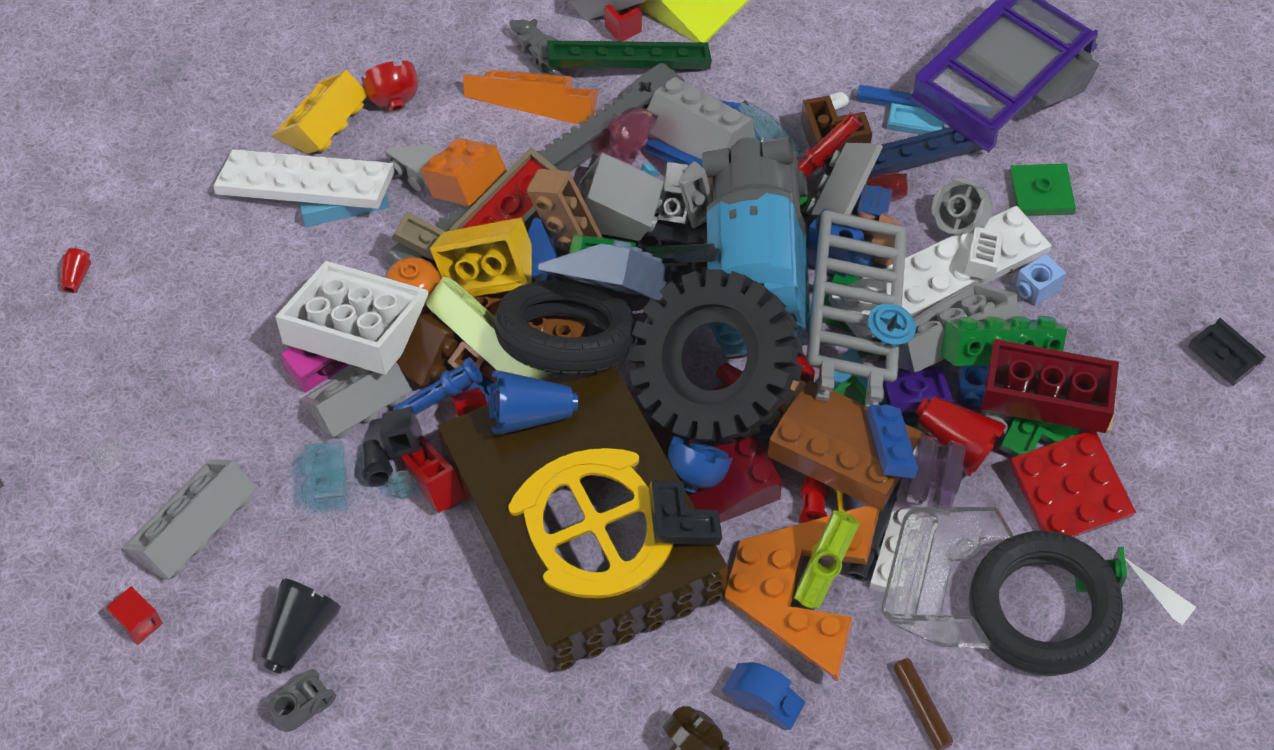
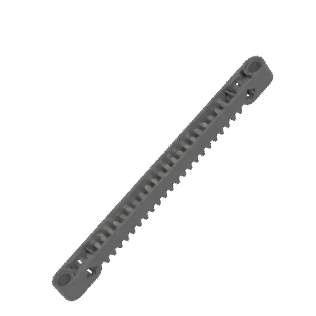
[387,63,685,266]

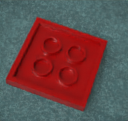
[1008,431,1136,537]

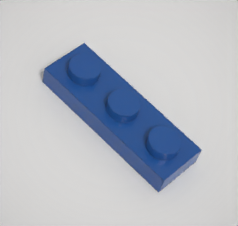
[867,404,918,478]

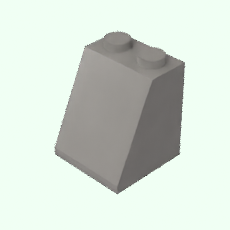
[578,152,664,241]

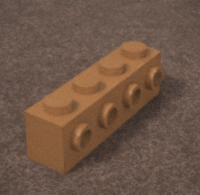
[526,169,603,256]

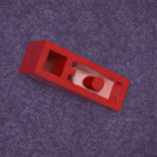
[399,435,466,513]

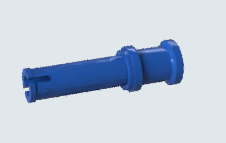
[393,357,483,415]

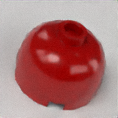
[361,61,418,111]

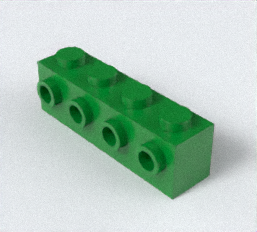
[941,316,1067,366]

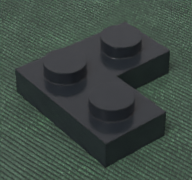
[649,480,722,545]

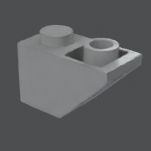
[385,144,441,196]
[658,162,690,224]

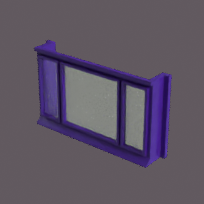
[909,0,1098,153]

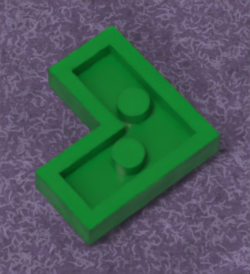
[999,416,1080,457]

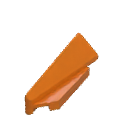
[463,70,598,125]

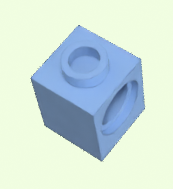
[1015,254,1066,306]

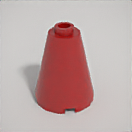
[915,396,1006,477]

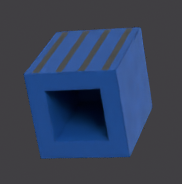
[857,184,893,221]

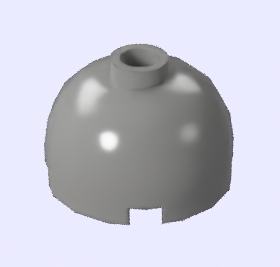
[932,178,992,236]

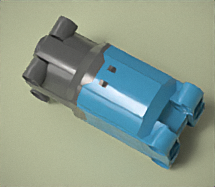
[702,136,810,358]

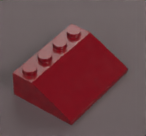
[650,383,782,523]

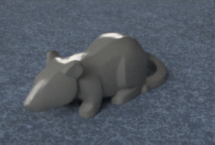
[509,19,564,76]

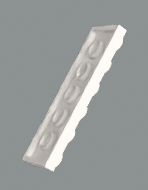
[213,149,394,209]

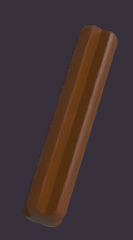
[894,658,953,750]

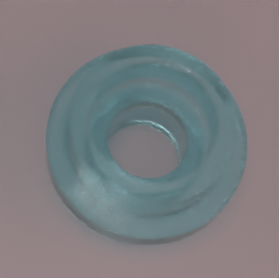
[387,471,419,499]

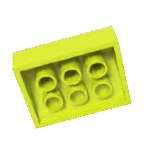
[640,0,749,42]

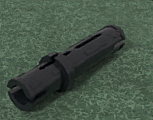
[847,492,897,582]

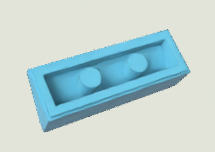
[300,193,389,227]

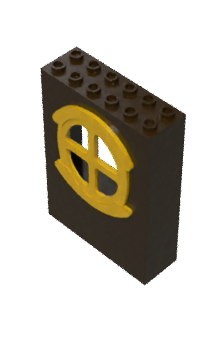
[437,366,728,673]

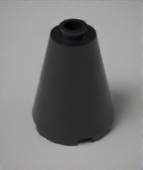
[260,578,341,675]

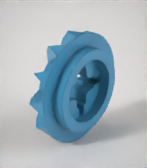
[866,303,916,349]

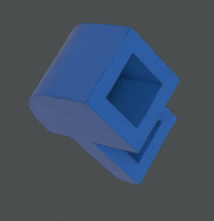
[722,662,806,730]

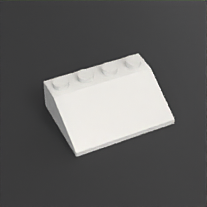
[275,261,429,375]

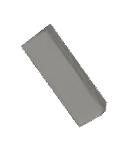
[678,161,713,229]

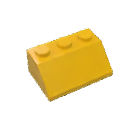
[272,69,367,154]
[430,217,532,297]

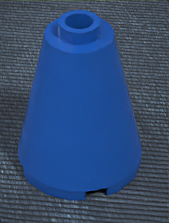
[489,371,578,435]

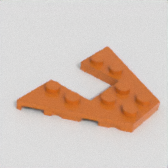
[724,505,880,681]

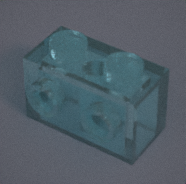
[300,441,349,514]

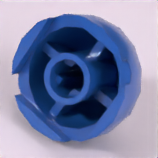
[667,436,733,493]

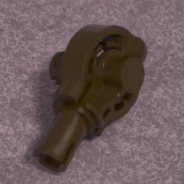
[663,706,730,750]

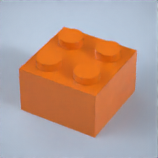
[420,138,507,206]

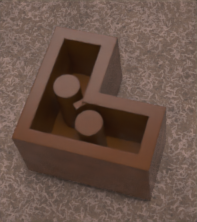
[801,95,872,159]
[397,313,463,386]

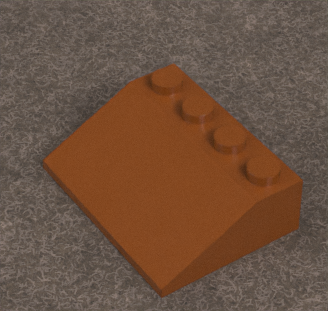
[768,380,923,511]

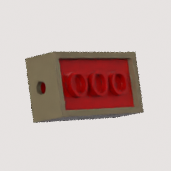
[449,148,559,233]

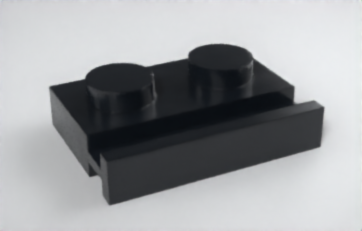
[1188,318,1266,386]

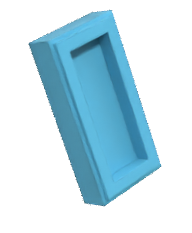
[887,103,945,135]

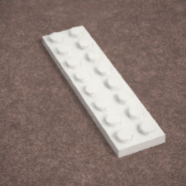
[828,206,1052,340]

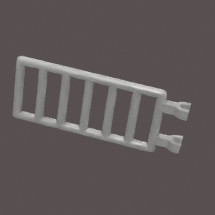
[806,210,907,410]

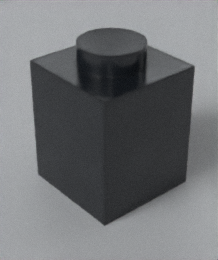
[380,406,422,459]

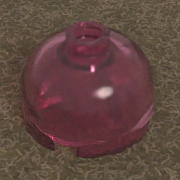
[607,107,659,165]

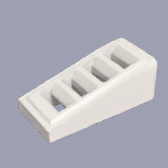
[964,227,1004,282]

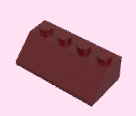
[981,339,1119,433]

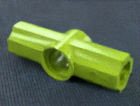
[793,510,860,609]

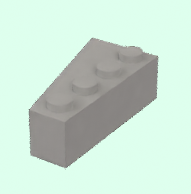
[898,281,1021,373]

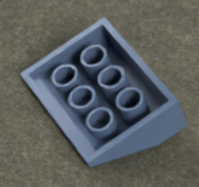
[538,240,671,301]

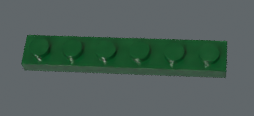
[546,40,712,69]

